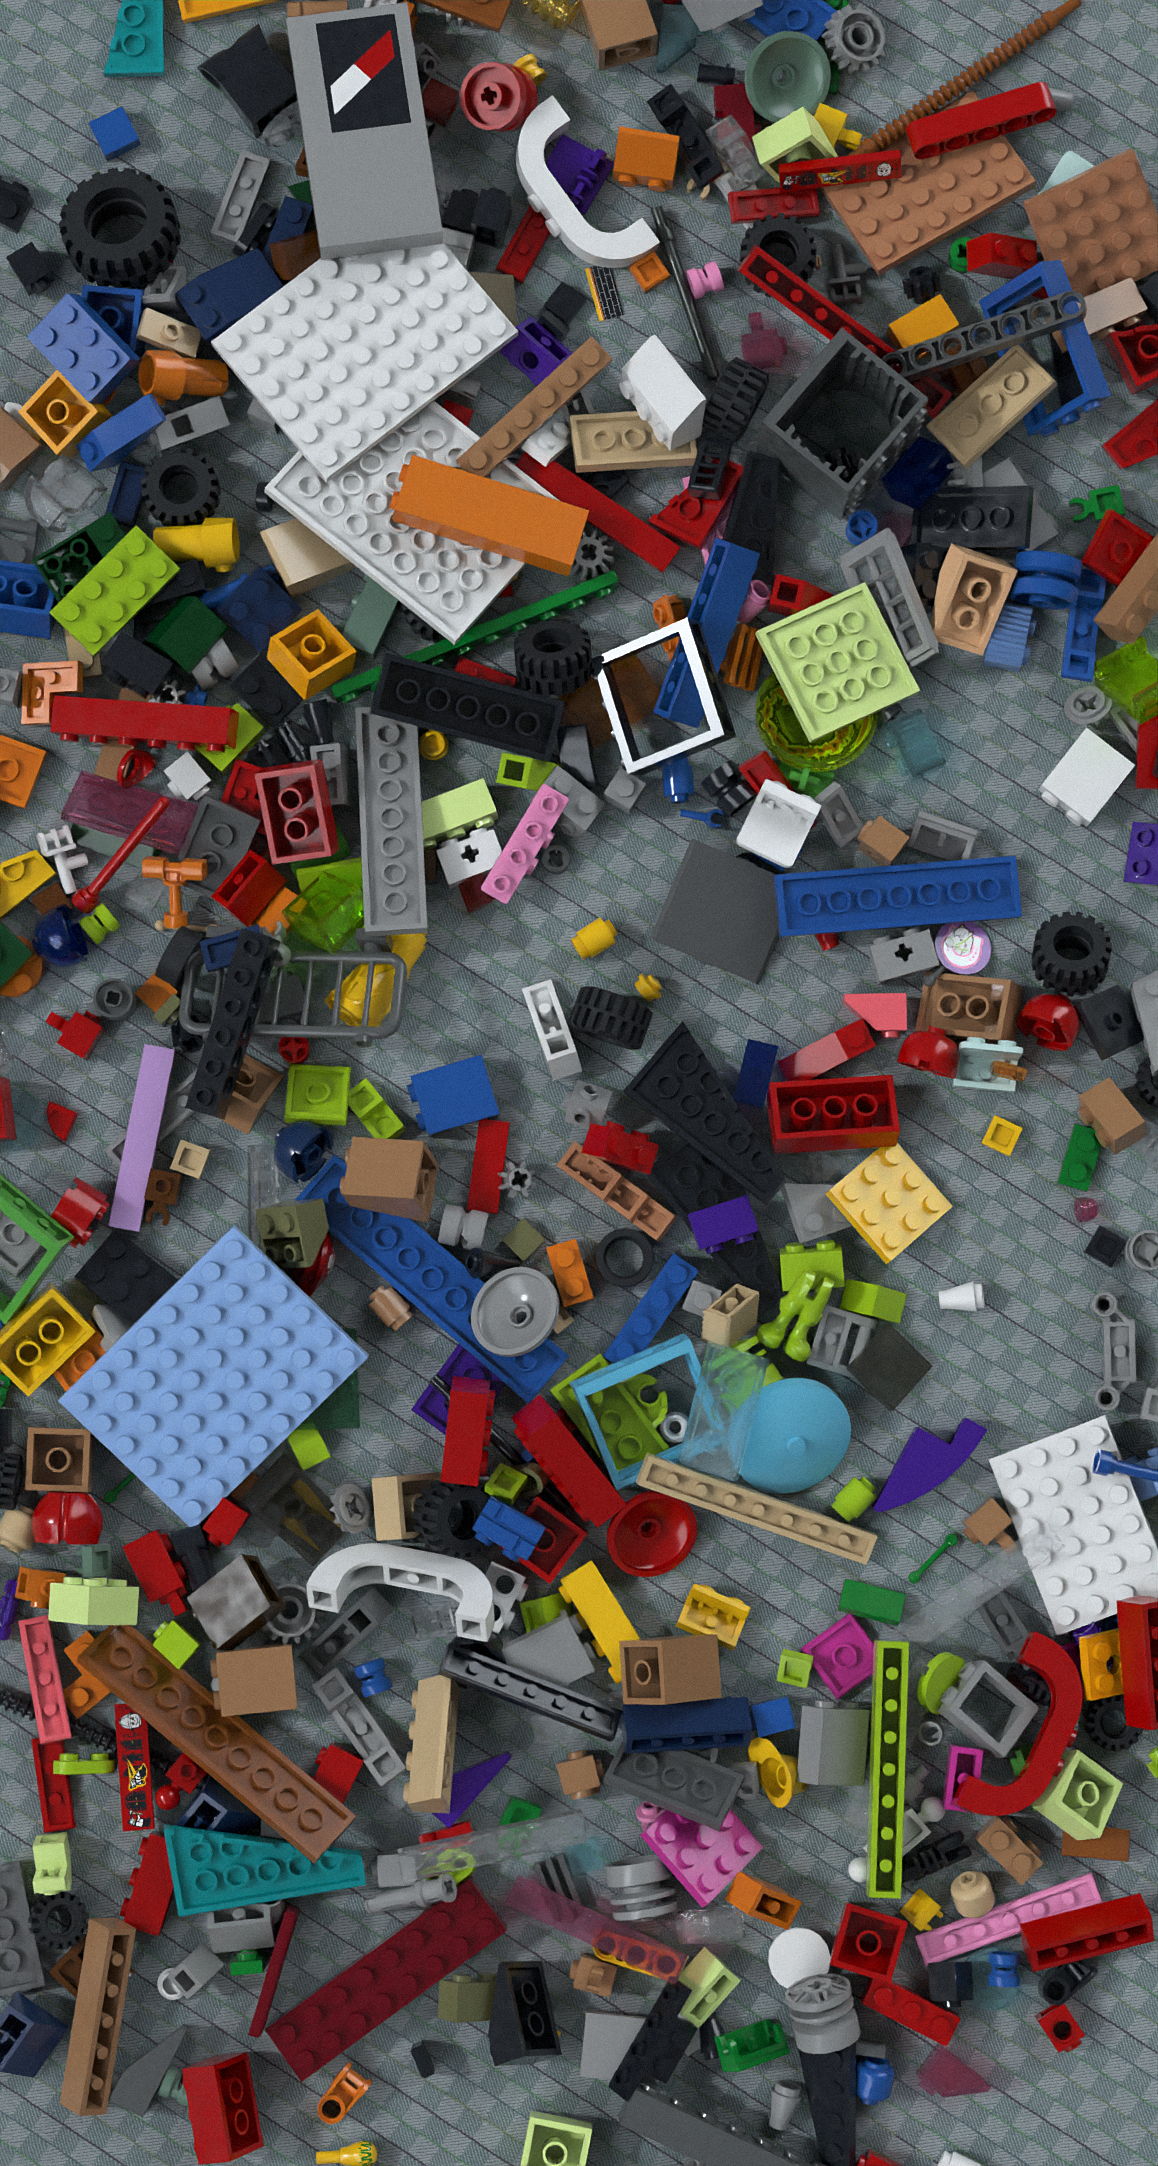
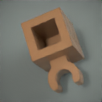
[962,1497,1018,1554]
[569,1953,618,1997]

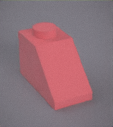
[843,993,907,1039]

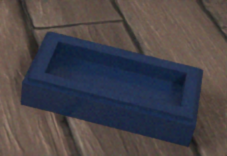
[105,460,146,528]

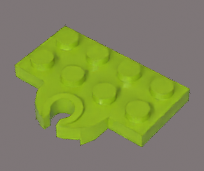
[550,1353,669,1491]

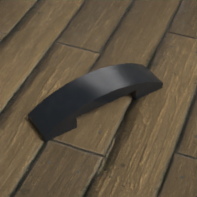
[647,83,725,190]

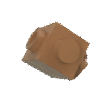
[556,1749,605,1800]

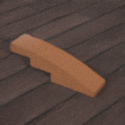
[556,1141,678,1243]

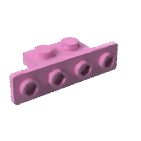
[481,784,569,904]

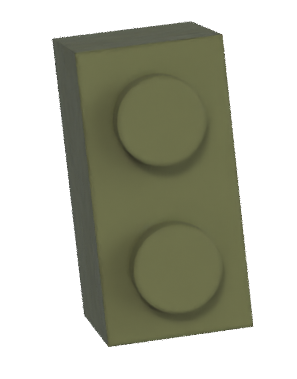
[438,1972,497,2023]

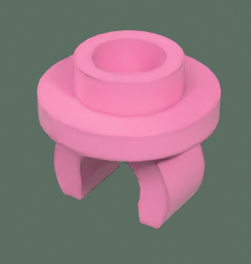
[636,1801,666,1831]

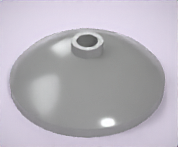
[471,1267,559,1357]

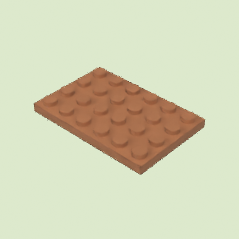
[820,90,1036,276]

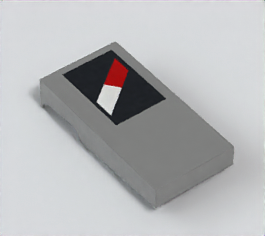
[286,2,443,260]

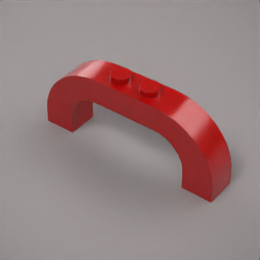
[951,1631,1083,1816]

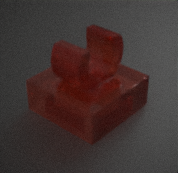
[458,873,496,914]

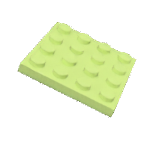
[755,582,920,743]

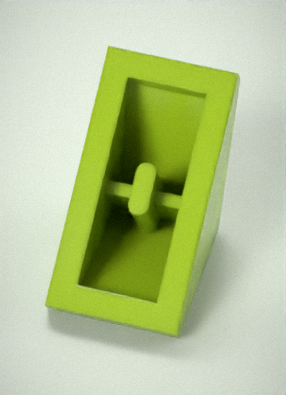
[839,1279,907,1324]

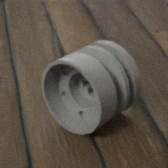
[605,1854,678,1922]
[785,1973,861,2054]

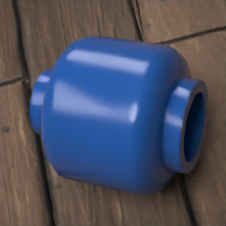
[856,2056,895,2105]

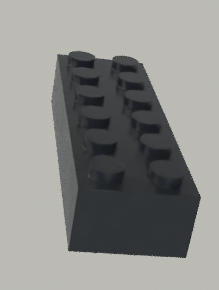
[369,653,565,762]

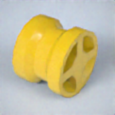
[513,53,547,86]

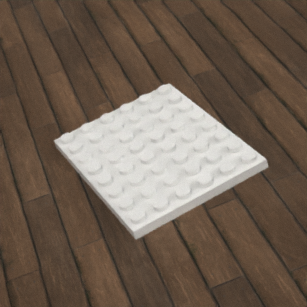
[211,243,518,483]
[264,401,559,645]

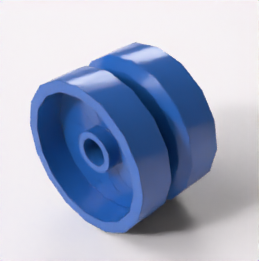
[1010,551,1083,610]

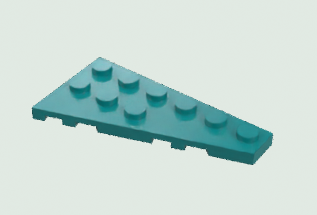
[163,1824,366,1917]

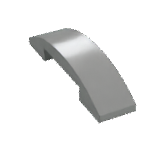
[312,1667,406,1787]

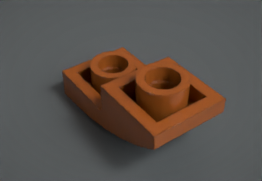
[1061,1827,1131,1862]

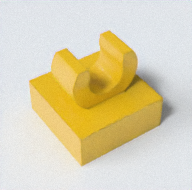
[899,1888,943,1931]

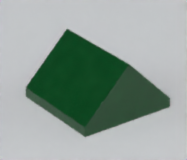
[143,596,228,674]

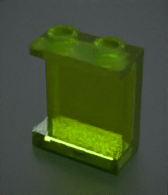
[1094,636,1158,725]

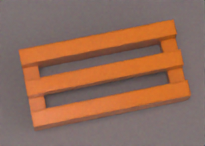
[723,623,763,692]

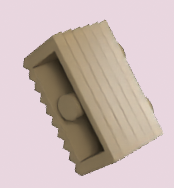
[700,1284,759,1350]

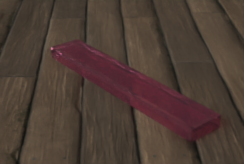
[505,1875,689,1985]

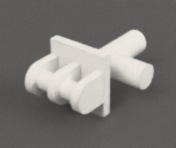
[37,825,88,894]

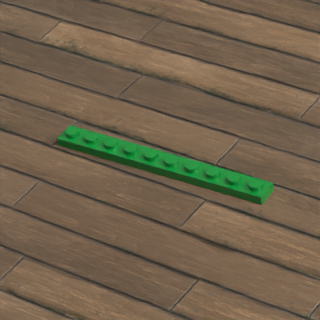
[331,570,619,704]

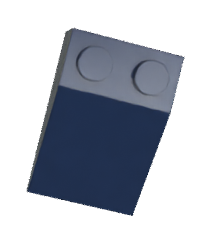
[175,248,284,345]

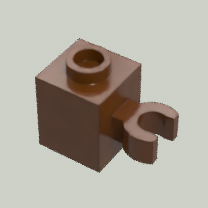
[144,1168,184,1226]

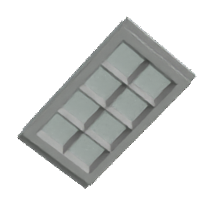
[840,528,939,669]

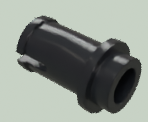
[697,63,736,85]

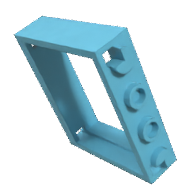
[570,1333,728,1490]

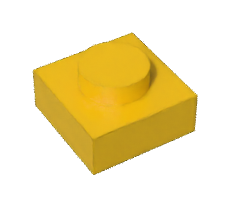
[981,1115,1023,1157]

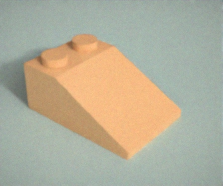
[930,543,1018,656]

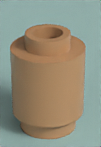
[368,1285,413,1331]

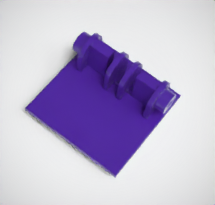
[545,134,614,215]
[1123,822,1158,885]

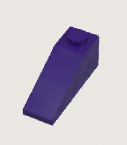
[432,1751,512,1828]

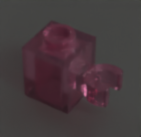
[740,312,787,369]

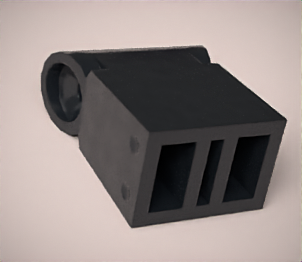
[198,24,299,139]

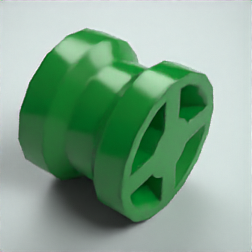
[948,237,972,273]

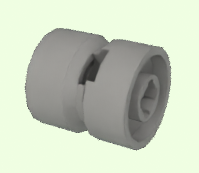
[192,637,240,691]
[438,1204,489,1250]
[1123,1230,1158,1272]

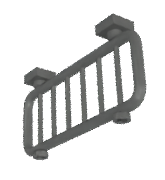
[179,926,407,1048]

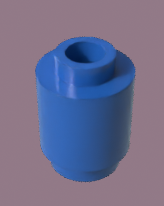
[662,758,695,804]

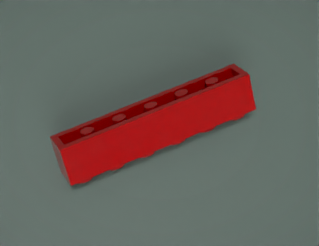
[50,695,239,753]

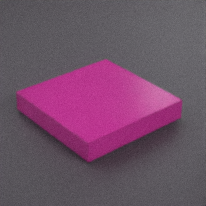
[800,1613,874,1700]

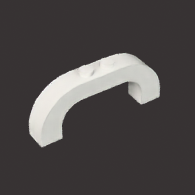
[516,95,660,268]
[306,1543,494,1642]

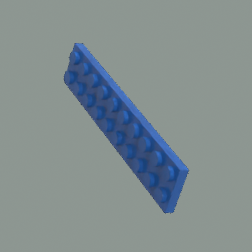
[295,1154,569,1403]

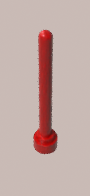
[71,797,170,914]

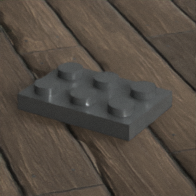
[176,794,263,899]

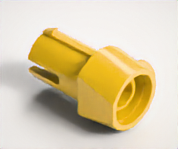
[153,518,240,572]

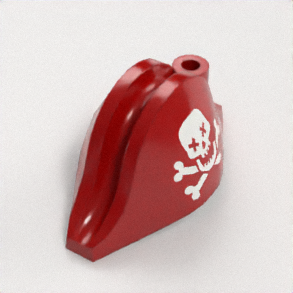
[291,1230,336,1297]

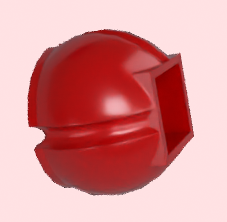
[31,1491,103,1545]

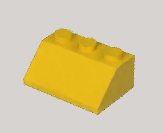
[0,1282,96,1397]

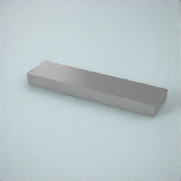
[104,1069,197,1169]

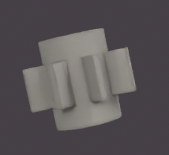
[497,1161,537,1198]

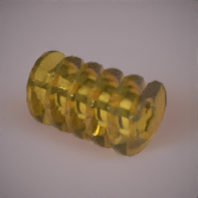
[521,0,580,32]

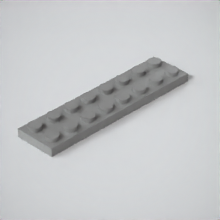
[355,707,428,937]

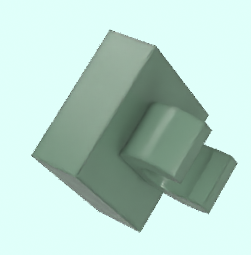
[75,1544,112,1578]

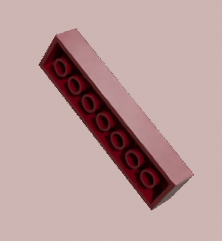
[265,1876,508,2082]

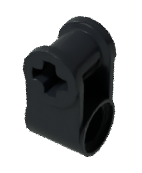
[1038,1959,1098,2006]

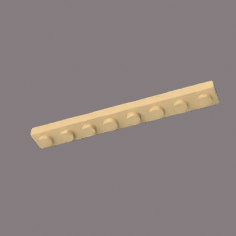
[636,1453,878,1565]

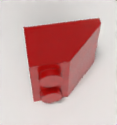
[829,1902,908,1983]

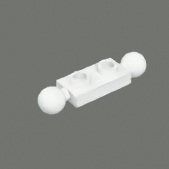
[848,1797,946,1883]

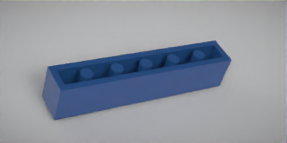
[653,538,760,729]

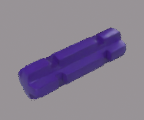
[0,1579,20,1641]

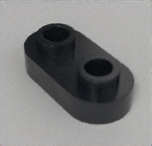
[233,202,277,257]

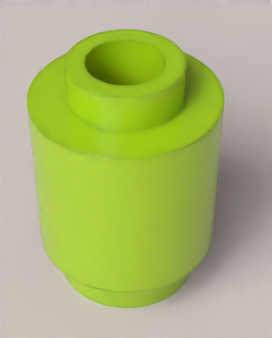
[831,1476,877,1522]

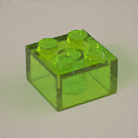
[282,871,364,954]

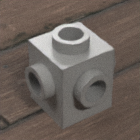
[562,1080,613,1129]

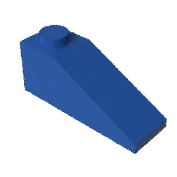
[76,393,167,472]

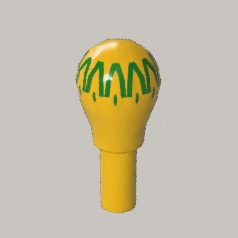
[316,2140,378,2166]

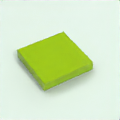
[284,1064,351,1126]

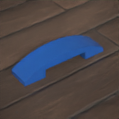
[1061,569,1106,683]

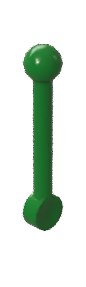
[104,1472,136,1503]
[908,1534,958,1584]

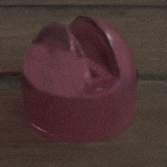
[1074,1197,1099,1223]

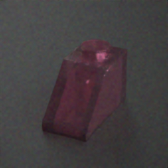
[916,2043,991,2097]

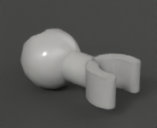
[262,921,291,968]

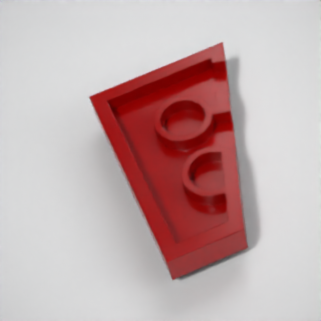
[1101,398,1158,469]
[647,459,743,550]

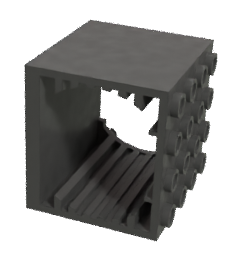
[756,328,929,521]

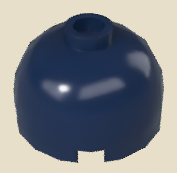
[274,1121,334,1183]

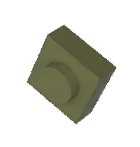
[153,993,181,1027]

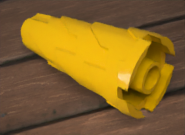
[324,933,427,1027]

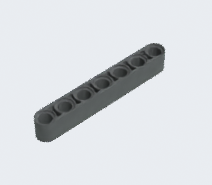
[882,290,1087,382]

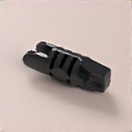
[1005,1667,1085,1708]
[901,1830,972,1884]

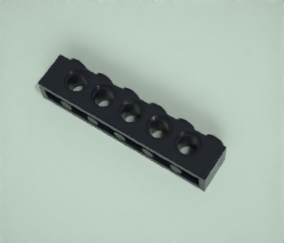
[185,928,280,1120]

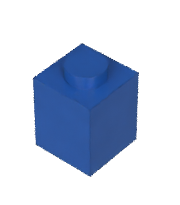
[750,1695,795,1737]

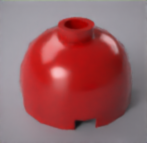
[1016,993,1080,1052]
[897,1026,960,1079]

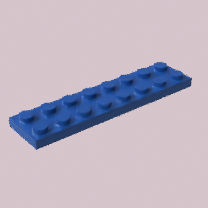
[773,856,1022,938]

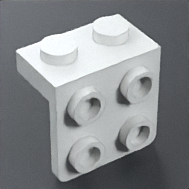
[736,779,822,868]

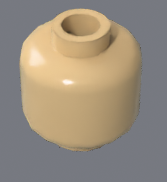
[0,1505,35,1554]
[950,1871,995,1919]

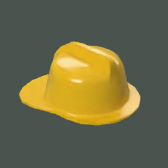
[748,1737,807,1808]

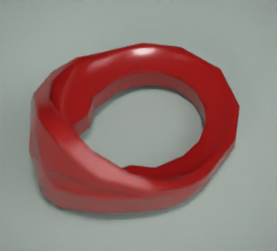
[116,749,156,789]

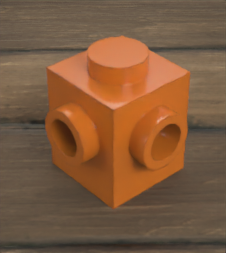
[15,1566,66,1609]

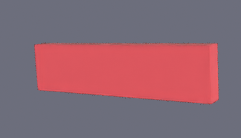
[18,1615,72,1745]

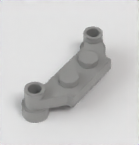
[1091,1292,1136,1411]

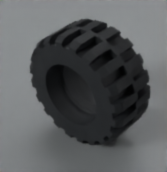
[59,168,181,289]

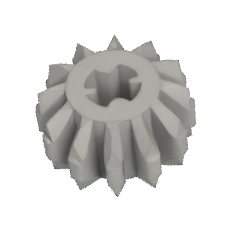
[570,530,615,582]

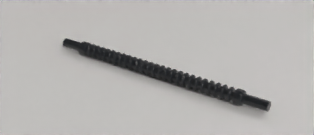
[0,1689,210,1790]

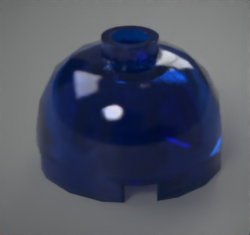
[32,904,88,967]

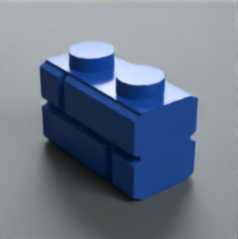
[472,1495,546,1562]

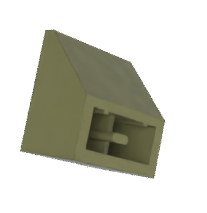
[255,1198,329,1269]

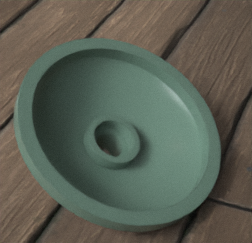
[745,31,831,123]

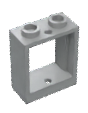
[937,1660,1039,1758]

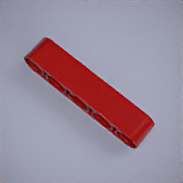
[906,82,1057,160]

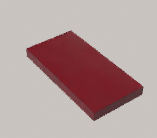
[248,1904,300,2038]

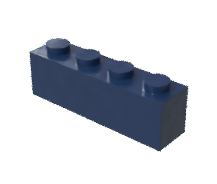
[621,1696,752,1754]

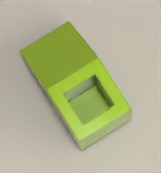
[496,752,562,791]

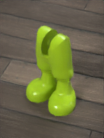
[756,1268,835,1362]

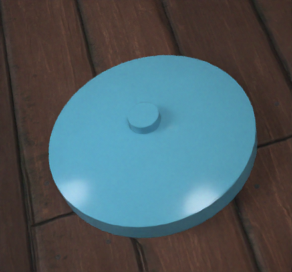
[728,1378,851,1494]

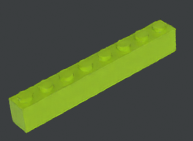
[866,1639,909,1899]

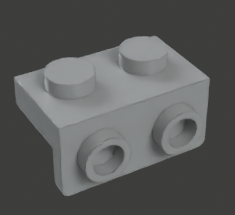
[529,765,606,838]

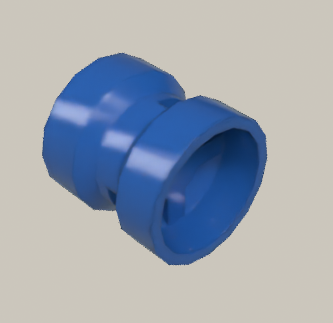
[846,510,878,546]
[354,1657,393,1698]
[988,1951,1020,1987]

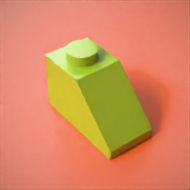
[152,1620,203,1669]

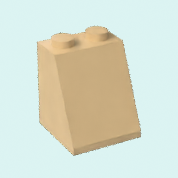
[260,518,357,599]

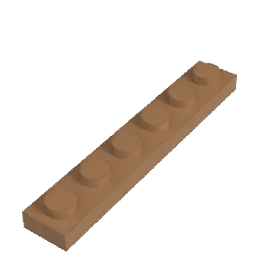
[456,336,612,478]

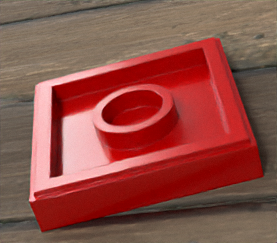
[1082,509,1154,587]

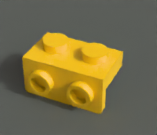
[675,1584,751,1651]

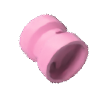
[685,261,724,300]

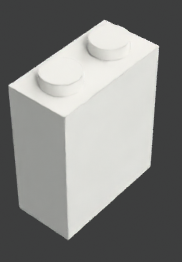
[1038,728,1135,827]

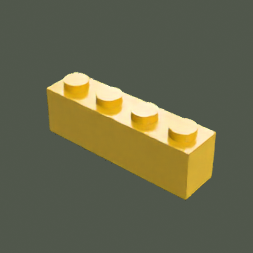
[558,1559,640,1684]

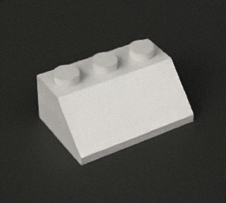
[619,335,706,451]

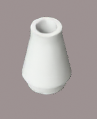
[939,1281,985,1312]

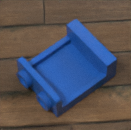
[407,1055,500,1137]

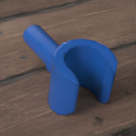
[680,809,724,829]

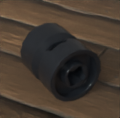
[701,760,758,818]

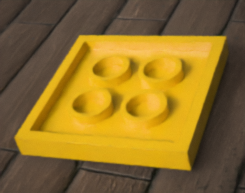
[826,1143,953,1265]

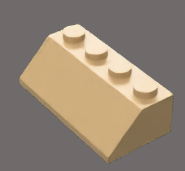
[403,1675,460,1814]

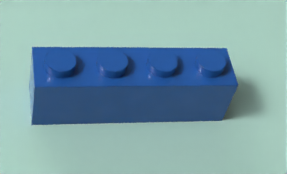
[603,1253,699,1363]

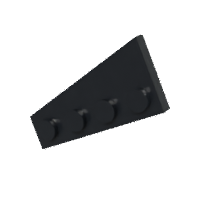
[798,2043,856,2166]

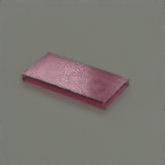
[61,770,198,855]

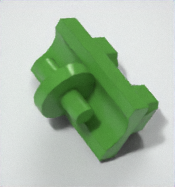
[779,758,835,799]

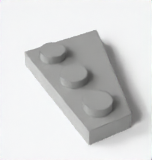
[1130,970,1158,1077]
[781,1183,852,1244]

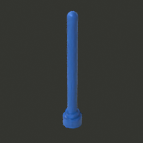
[1092,1449,1158,1482]

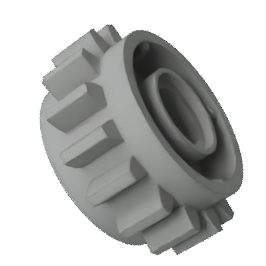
[822,5,888,74]
[262,1575,325,1644]

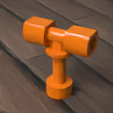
[142,856,207,928]

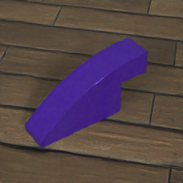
[871,1418,987,1512]

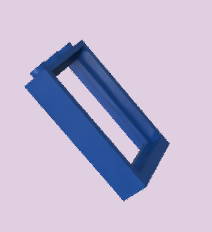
[979,260,1111,438]

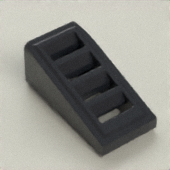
[687,437,733,500]

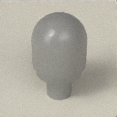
[904,1763,931,1804]

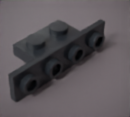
[609,1976,698,2102]

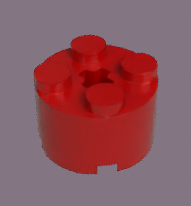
[50,1176,110,1249]

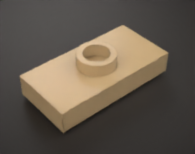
[136,308,201,358]

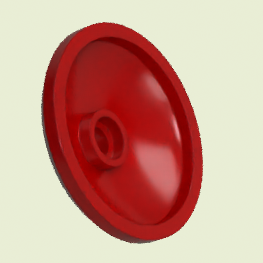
[606,1491,697,1577]

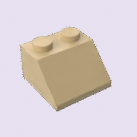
[371,1472,441,1541]

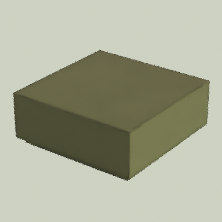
[502,1218,545,1262]

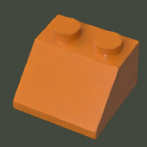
[613,126,680,192]

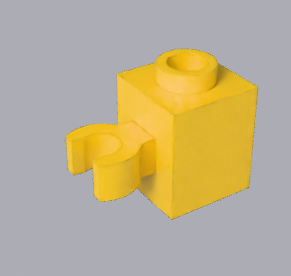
[814,103,862,151]

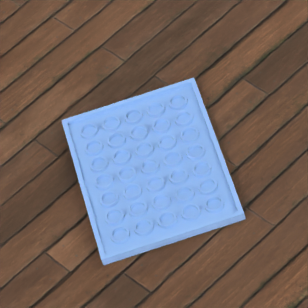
[58,1225,368,1527]

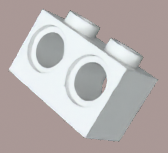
[485,1560,529,1634]

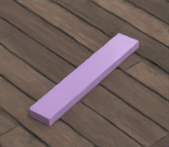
[108,1044,176,1232]

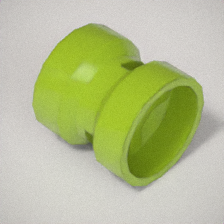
[78,903,122,946]

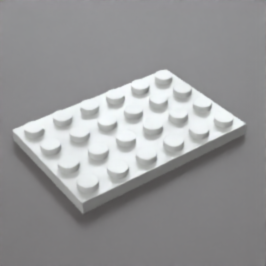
[989,1415,1158,1636]

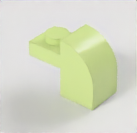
[32,1832,72,1895]

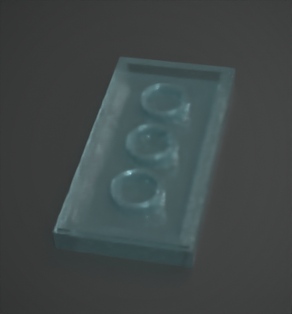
[677,1342,769,1481]

